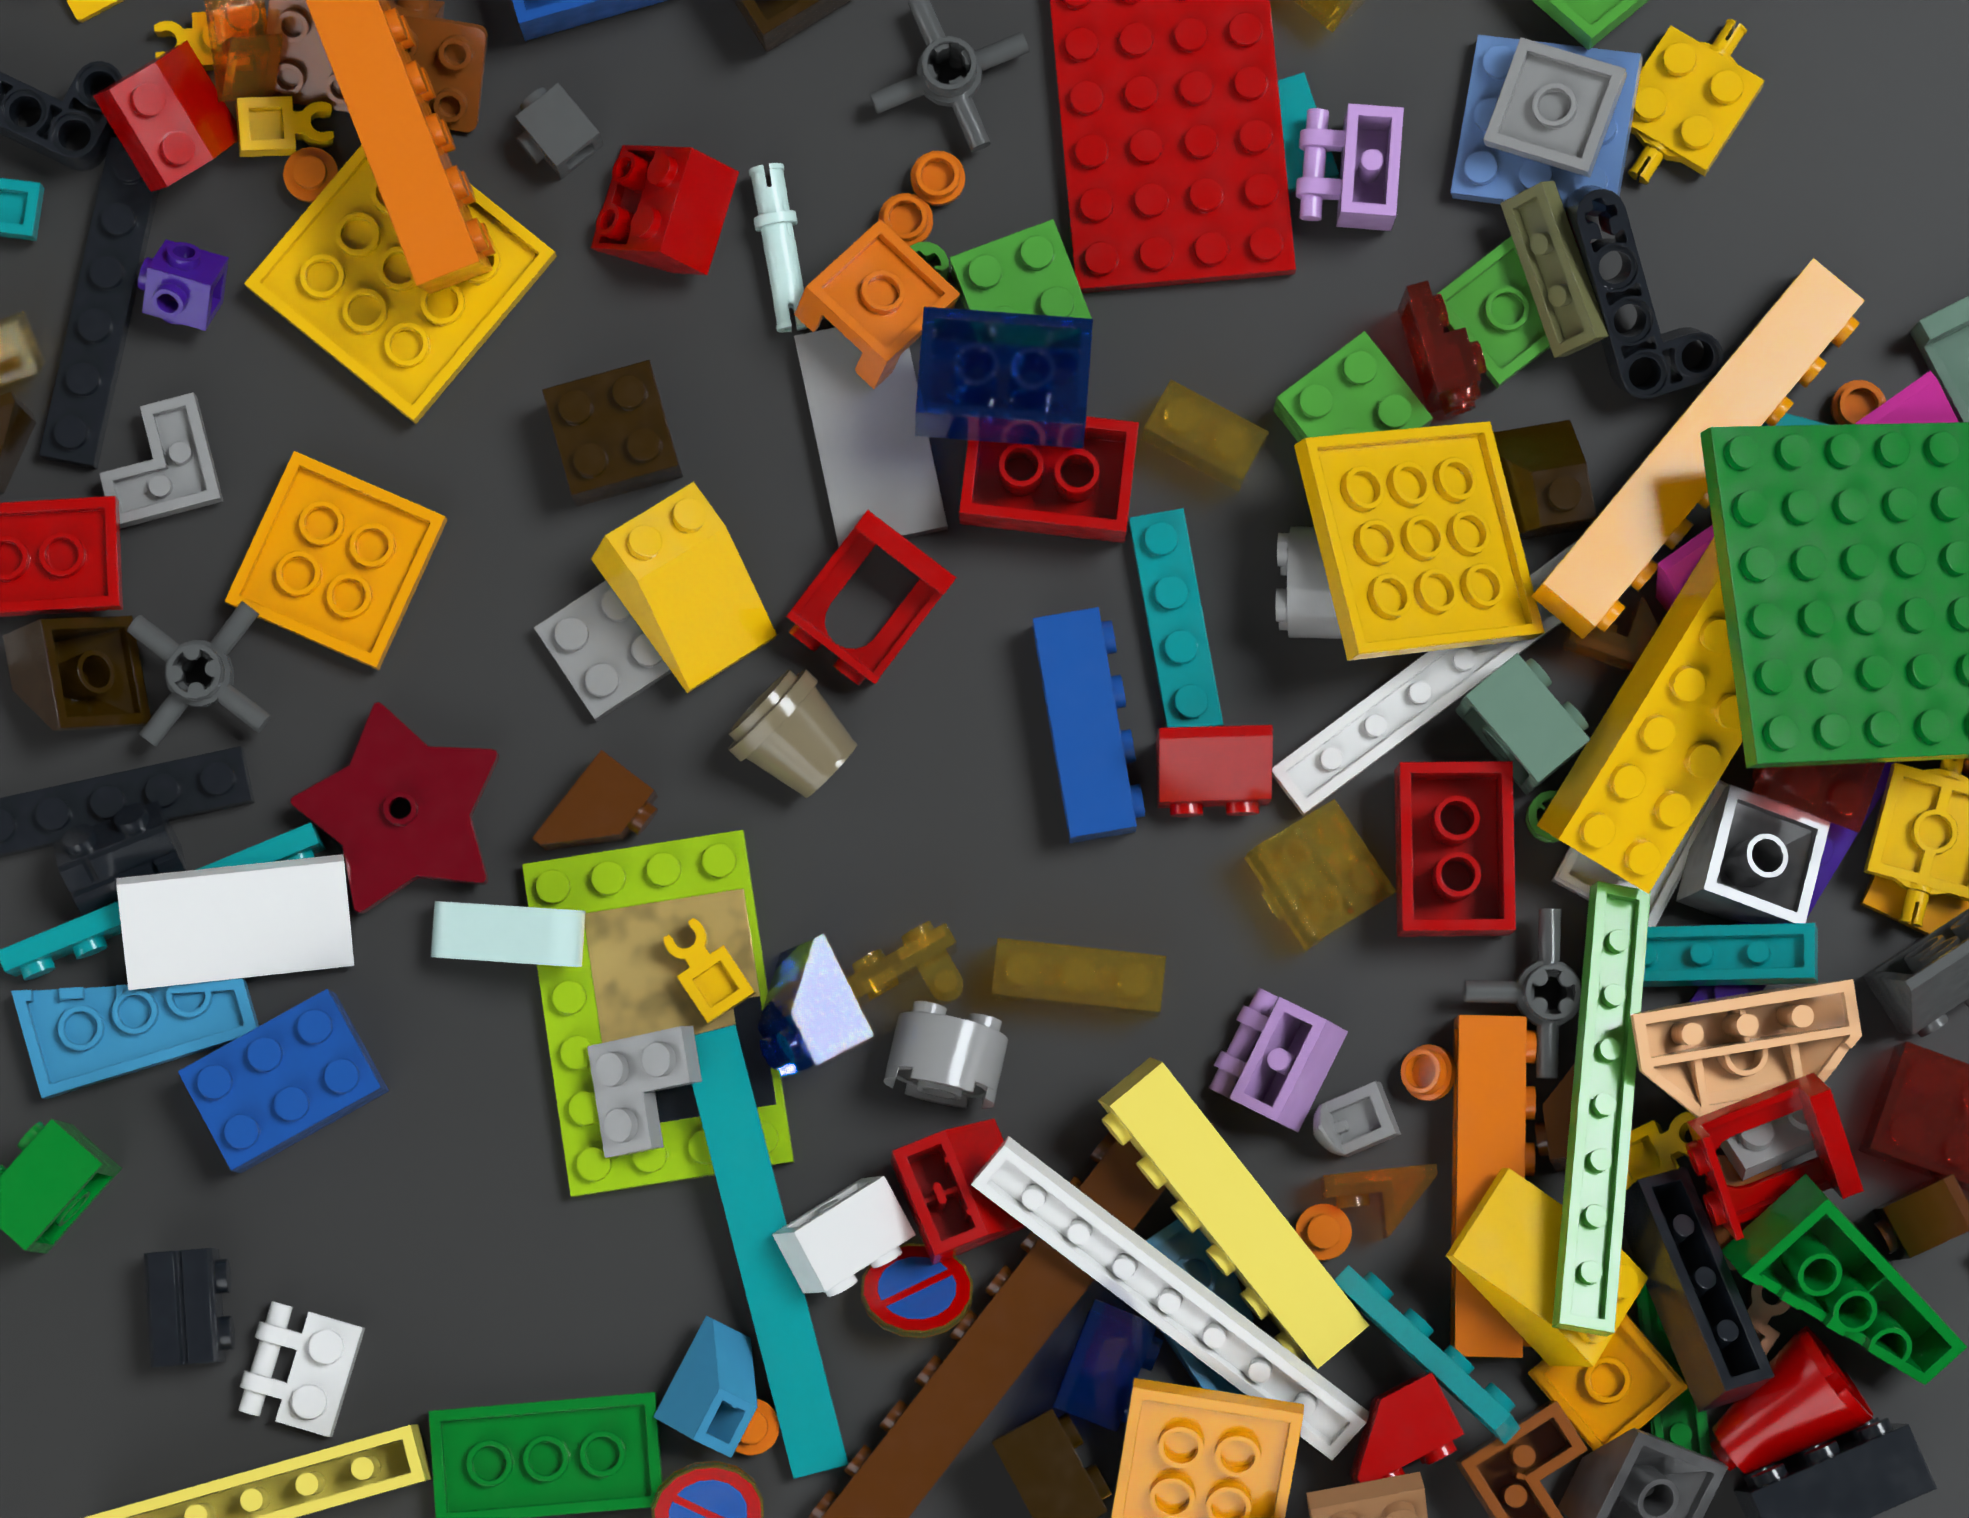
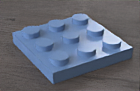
[1450,35,1643,217]

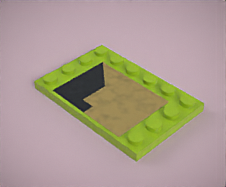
[522,830,795,1197]

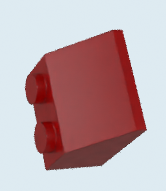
[93,40,238,192]
[1155,725,1273,817]

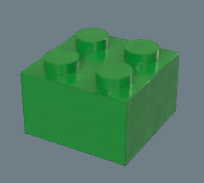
[0,1119,122,1254]

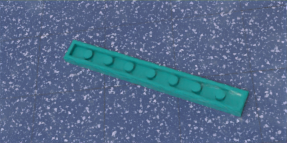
[692,1024,848,1479]

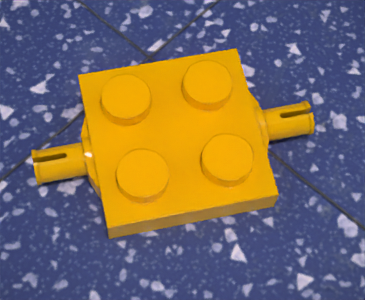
[1628,19,1765,185]
[1863,759,1969,927]

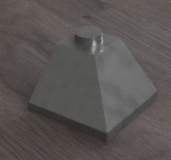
[1676,784,1831,924]
[1558,1428,1728,1518]

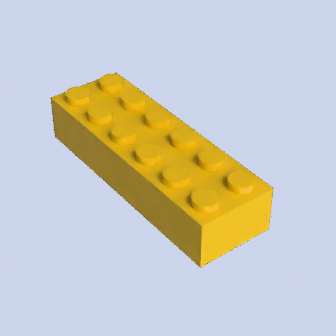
[1537,537,1743,894]

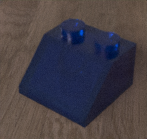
[757,933,874,1078]
[1052,1299,1163,1432]

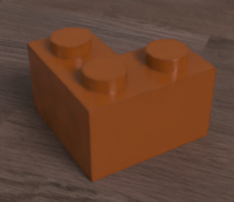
[1454,1400,1588,1518]

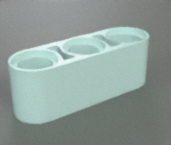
[431,901,586,967]

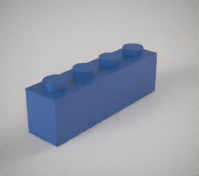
[1032,607,1145,843]

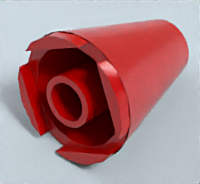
[1710,1326,1873,1474]

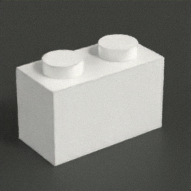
[772,1176,916,1297]

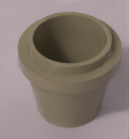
[728,669,858,798]

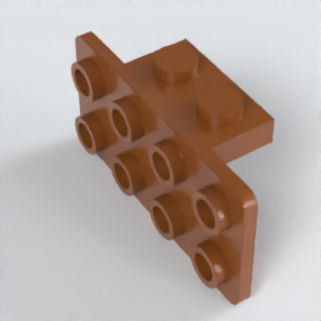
[261,0,488,132]

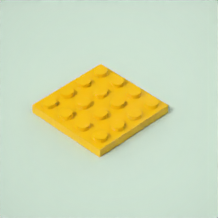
[244,144,557,424]
[1294,421,1545,661]

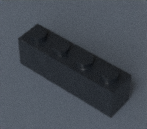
[1623,1166,1775,1412]

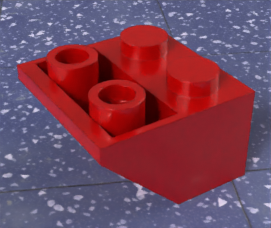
[590,145,739,275]
[890,1118,1027,1265]
[1349,1372,1464,1484]

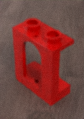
[786,510,957,686]
[1685,1073,1864,1241]

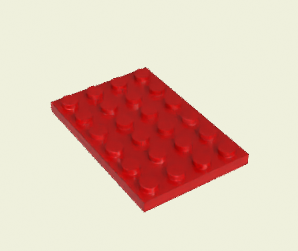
[1050,0,1296,293]

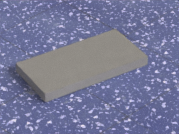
[794,327,948,547]

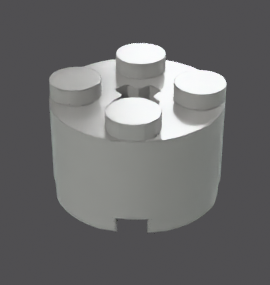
[1275,526,1342,639]
[884,1001,1008,1109]

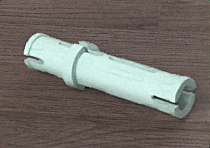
[748,163,807,333]

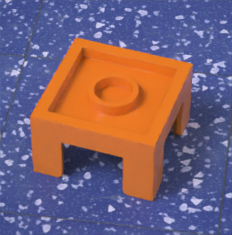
[794,219,960,389]

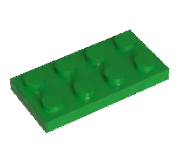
[428,1392,664,1518]

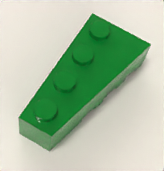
[1722,1174,1967,1385]

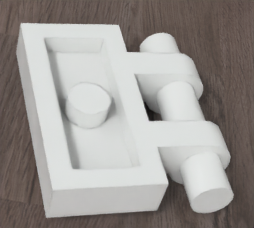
[238,1301,365,1437]

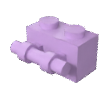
[1296,103,1404,231]
[1209,987,1348,1132]

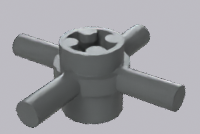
[869,0,1030,152]
[127,601,272,747]
[1463,908,1582,1079]

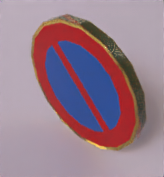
[861,1243,973,1338]
[651,1461,764,1518]

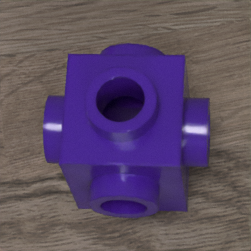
[138,239,229,331]

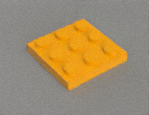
[225,451,448,670]
[1110,1378,1304,1518]

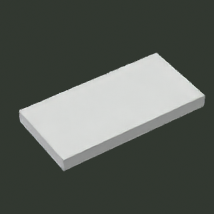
[116,854,354,990]

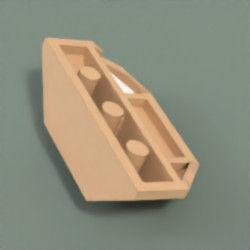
[1630,979,1862,1118]

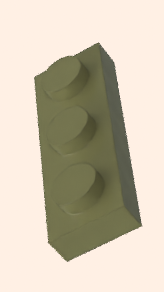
[1500,181,1609,358]

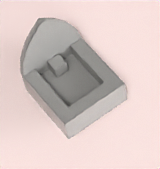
[1313,1081,1401,1157]

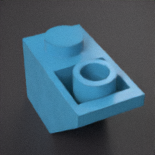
[654,1315,758,1458]

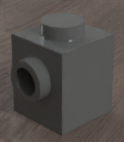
[515,83,604,180]

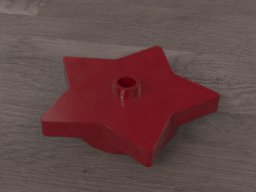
[291,702,500,914]

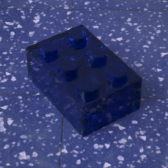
[915,307,1093,448]

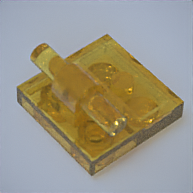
[1244,799,1397,951]
[846,921,963,1007]

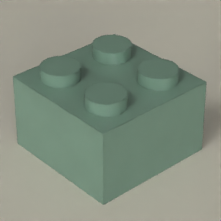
[1455,653,1591,796]

